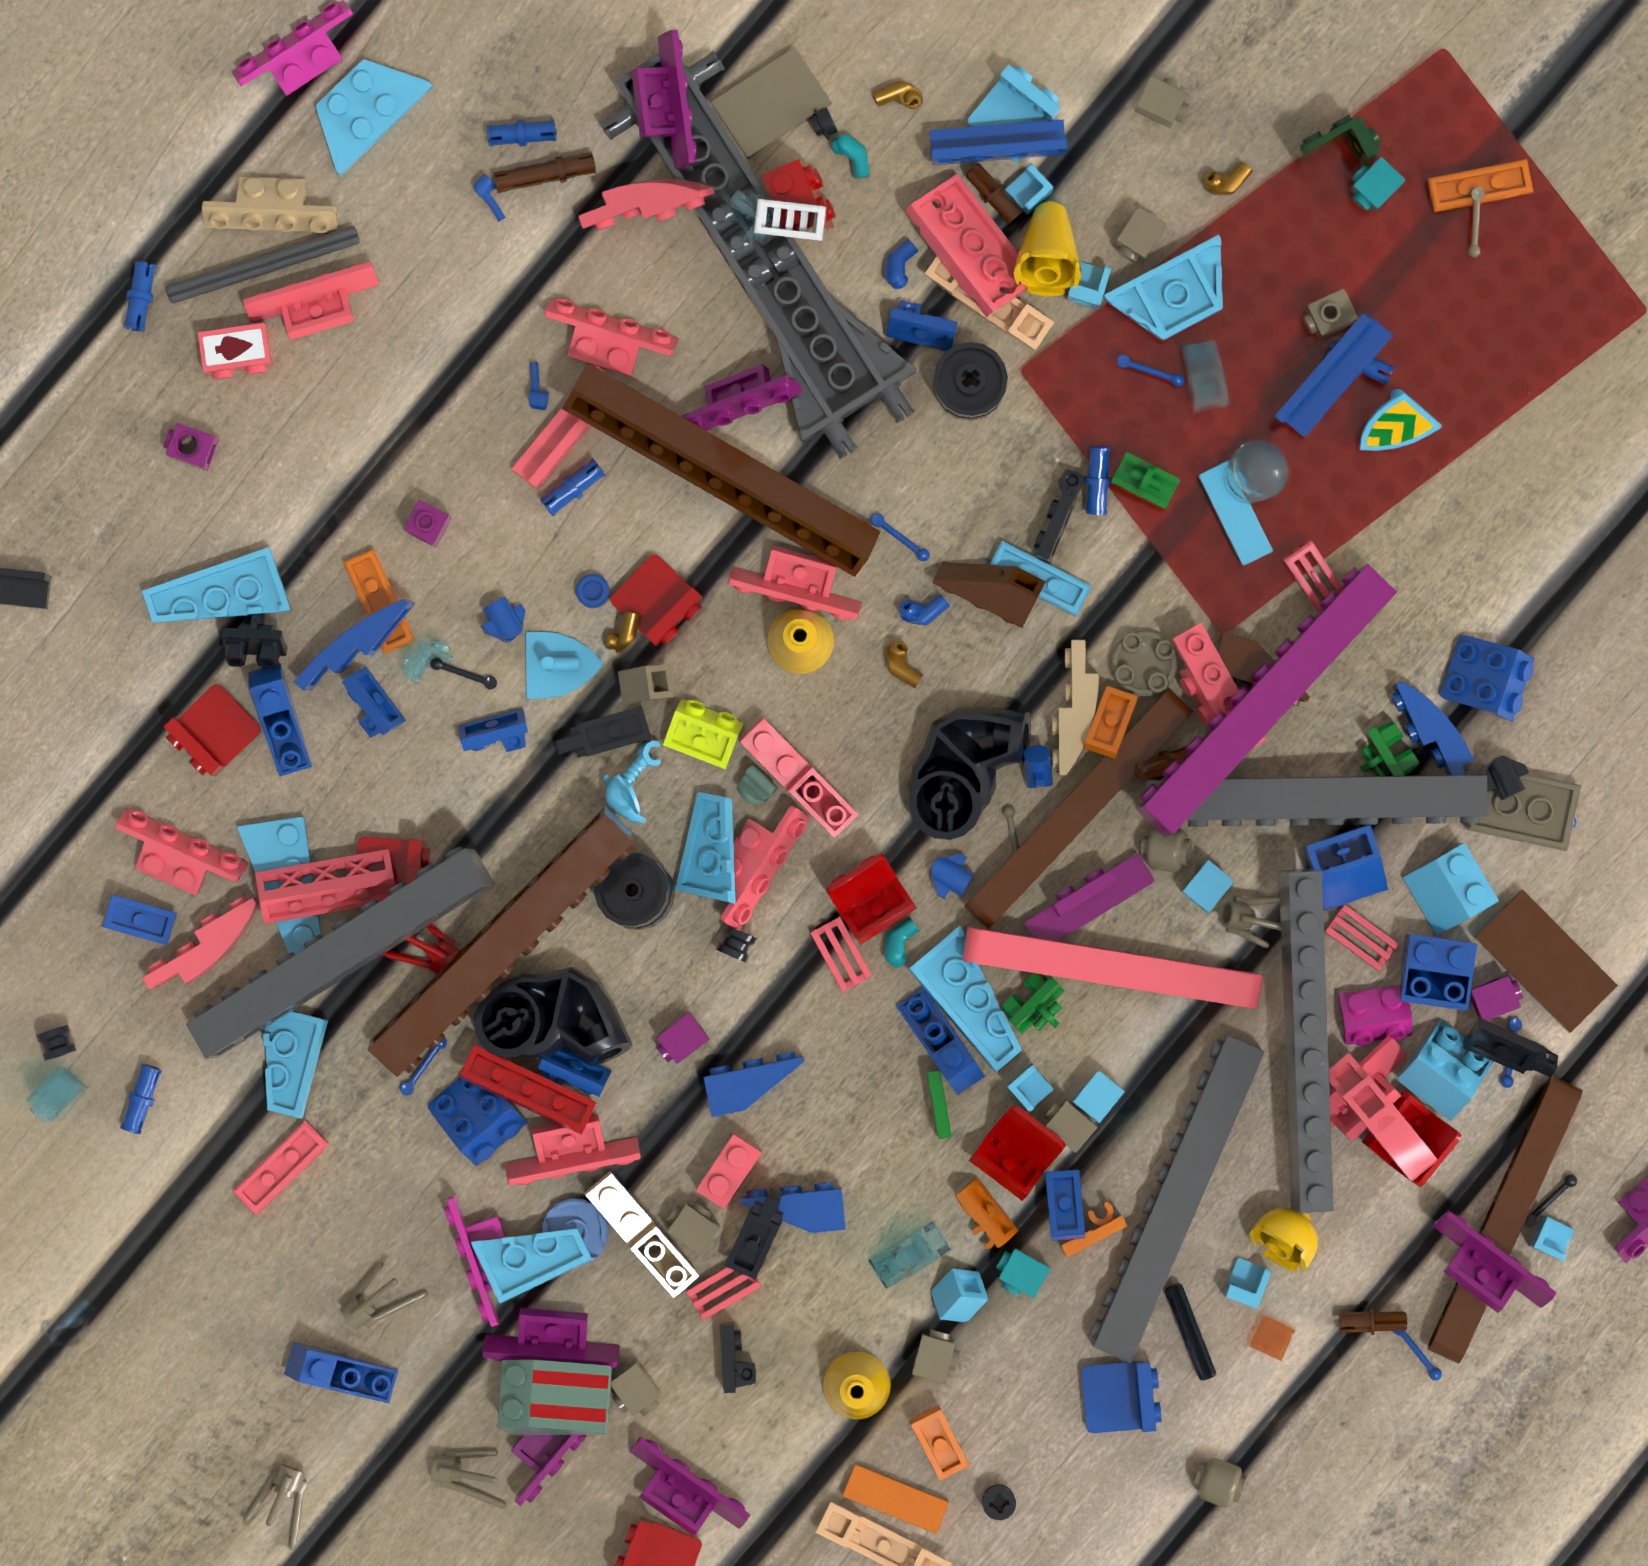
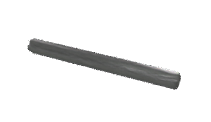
[166,226,360,303]

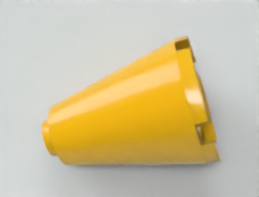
[1013,201,1081,297]
[767,607,834,674]
[823,1351,891,1419]

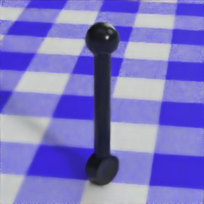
[430,657,497,690]
[1524,1174,1577,1227]

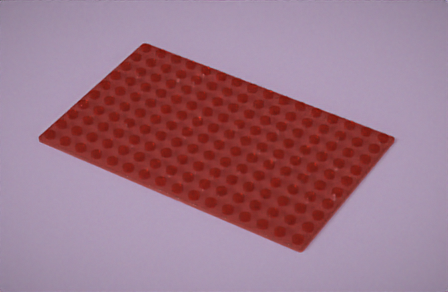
[1021,49,1646,634]

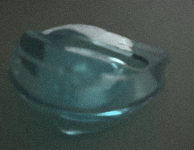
[1223,440,1289,504]

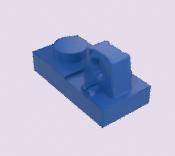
[886,300,958,351]
[342,667,406,738]
[458,708,528,752]
[101,894,177,945]
[538,1049,612,1097]
[1045,1170,1085,1241]

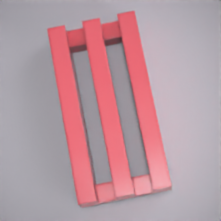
[1282,539,1342,613]
[1324,904,1399,971]
[811,917,872,992]
[686,1267,762,1321]

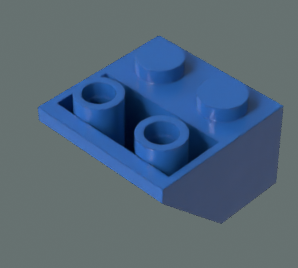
[1302,825,1388,911]
[1400,934,1477,1011]

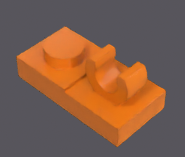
[1084,686,1138,759]
[955,1177,1019,1249]
[1060,1201,1127,1258]
[909,1406,970,1481]

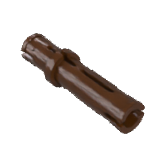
[493,152,596,194]

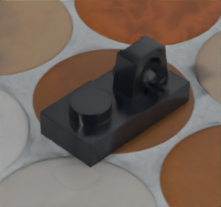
[720,1322,756,1393]

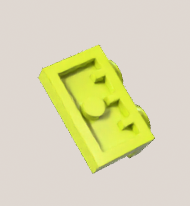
[663,699,744,769]

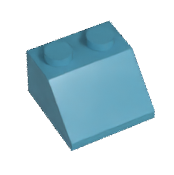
[1402,842,1499,936]

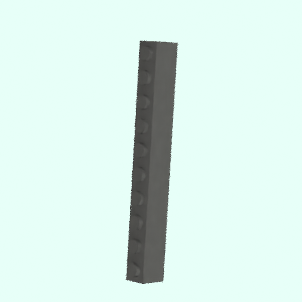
[1146,774,1488,827]
[186,846,495,1059]
[1279,869,1334,1213]
[1089,1035,1265,1363]

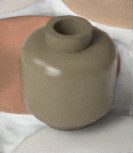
[1141,828,1192,872]
[1194,1458,1246,1508]

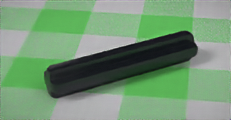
[1165,1283,1216,1381]

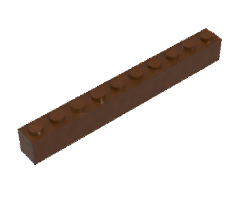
[562,363,881,577]
[368,807,634,1077]

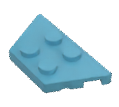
[315,59,433,176]
[1103,235,1223,341]

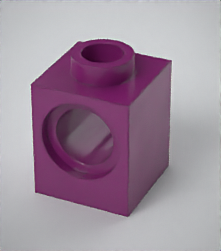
[164,423,219,471]
[403,500,452,548]
[1470,976,1523,1021]
[656,1012,710,1064]

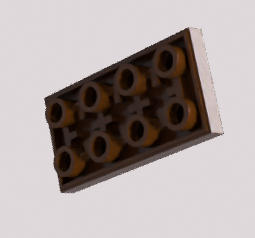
[1474,889,1618,1033]

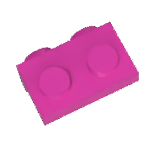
[1338,985,1413,1046]

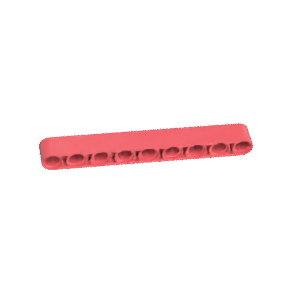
[962,927,1263,1009]

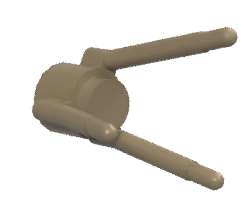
[1221,896,1282,948]
[340,1261,428,1330]
[431,1449,506,1509]
[243,1464,308,1550]

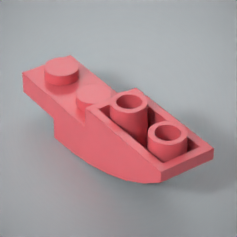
[578,179,715,231]
[738,717,859,838]
[142,896,260,989]
[1329,1053,1438,1182]

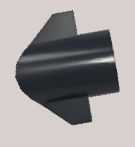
[1485,756,1529,801]

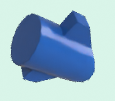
[481,597,525,643]
[1023,745,1053,788]
[929,853,974,899]

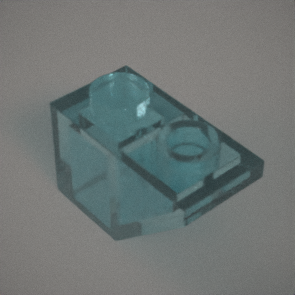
[1181,340,1230,412]
[26,1067,88,1122]
[868,1221,951,1289]

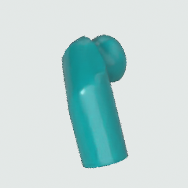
[831,134,870,179]
[883,918,920,968]

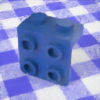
[1440,635,1534,722]
[428,1078,528,1166]
[1081,1360,1162,1433]

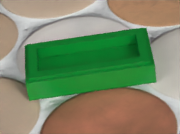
[927,1070,952,1139]

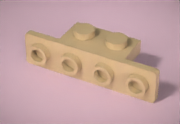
[202,176,338,233]

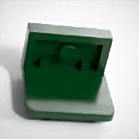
[1296,115,1381,167]

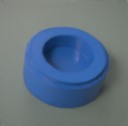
[576,574,610,608]

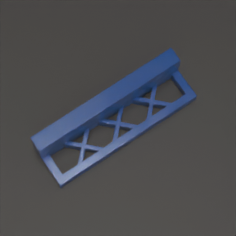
[929,119,1067,166]
[1275,313,1394,437]

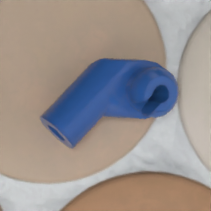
[884,239,918,289]
[899,594,950,626]

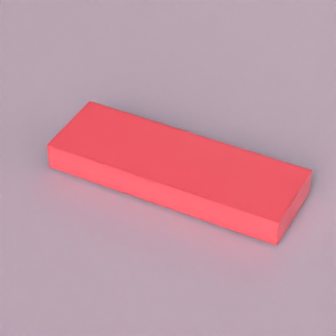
[232,1120,329,1215]

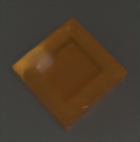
[1250,1315,1295,1361]

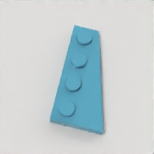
[142,547,292,624]
[237,817,322,954]
[908,926,1022,1072]

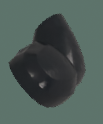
[909,707,1031,840]
[474,967,633,1066]

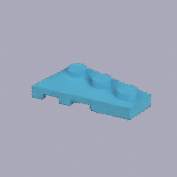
[470,1229,592,1304]

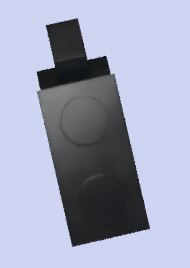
[1033,469,1085,564]
[555,706,651,758]
[1463,1018,1558,1077]
[725,1187,784,1280]

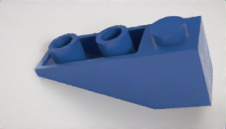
[248,663,312,776]
[896,987,985,1095]
[704,1051,804,1117]
[740,1182,846,1233]
[284,1342,398,1403]

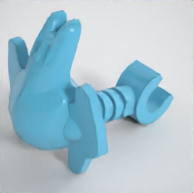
[603,741,661,823]

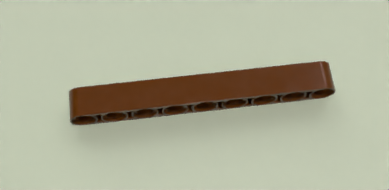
[964,688,1194,930]
[1427,1076,1583,1364]

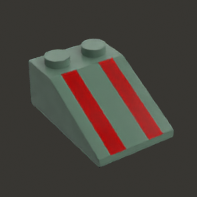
[497,1360,612,1436]

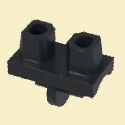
[221,614,288,669]

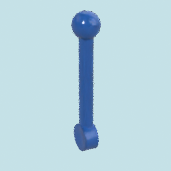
[1117,354,1184,387]
[871,513,930,561]
[1500,1018,1522,1088]
[400,1037,447,1096]
[1393,1330,1442,1381]

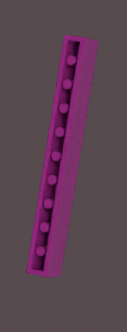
[1136,564,1397,838]

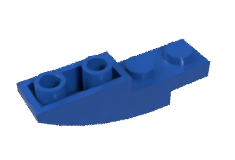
[1391,681,1474,775]

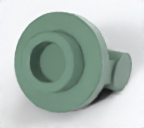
[738,764,778,805]

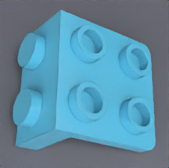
[968,64,1061,162]

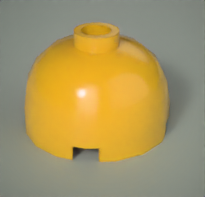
[1249,1208,1319,1272]

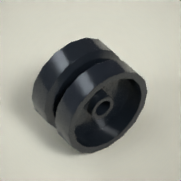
[933,342,1008,421]
[594,852,675,930]

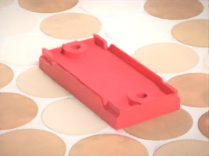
[905,174,1027,317]

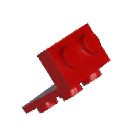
[762,159,836,238]
[610,555,703,647]
[163,684,261,777]
[356,836,430,885]
[826,854,917,945]
[1361,1090,1461,1187]
[968,1105,1066,1201]
[615,1517,702,1566]

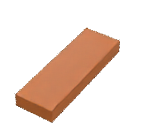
[1427,159,1534,213]
[343,549,416,655]
[842,1463,949,1534]

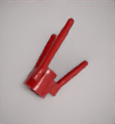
[381,924,460,973]

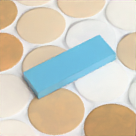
[1198,461,1273,567]
[990,541,1092,617]

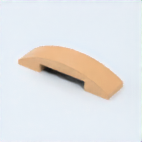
[924,256,1054,350]
[815,1502,952,1566]

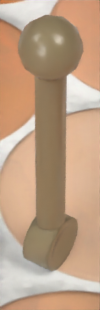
[1467,187,1485,258]
[1002,805,1019,853]

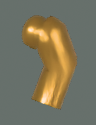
[872,81,923,110]
[1203,161,1253,195]
[605,610,641,653]
[885,640,923,688]

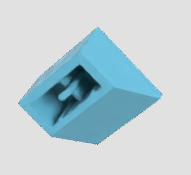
[1397,1019,1493,1121]

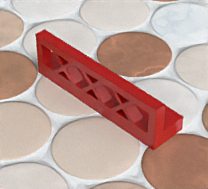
[459,1045,597,1135]

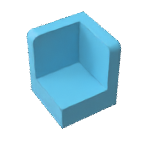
[1005,163,1053,216]
[1067,262,1112,310]
[1181,860,1233,913]
[1006,1064,1054,1112]
[1072,1071,1125,1123]
[1528,1215,1574,1262]
[1223,1258,1271,1309]
[931,1268,989,1322]

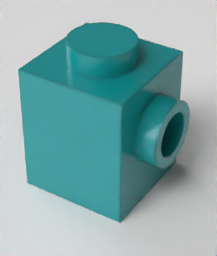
[1350,157,1405,213]
[996,1247,1051,1298]

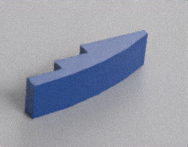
[293,599,415,690]

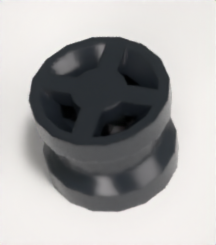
[716,925,757,963]
[36,1025,77,1061]
[982,1484,1016,1521]

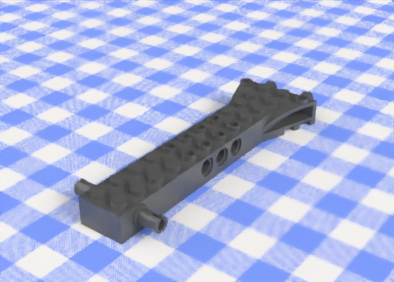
[599,51,917,459]

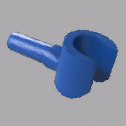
[474,175,506,222]
[529,362,549,410]

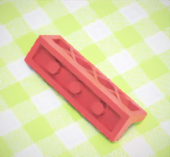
[511,365,616,491]
[255,849,395,924]

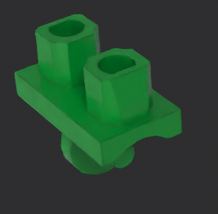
[1111,452,1181,510]
[1359,722,1420,776]
[1002,973,1065,1035]

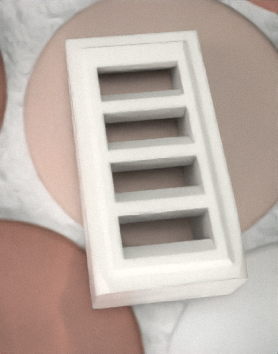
[754,199,826,241]

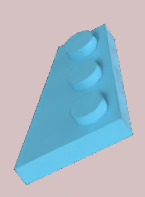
[675,792,736,904]
[263,1011,328,1119]

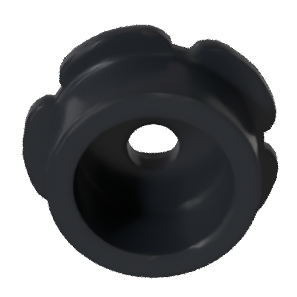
[810,107,838,140]

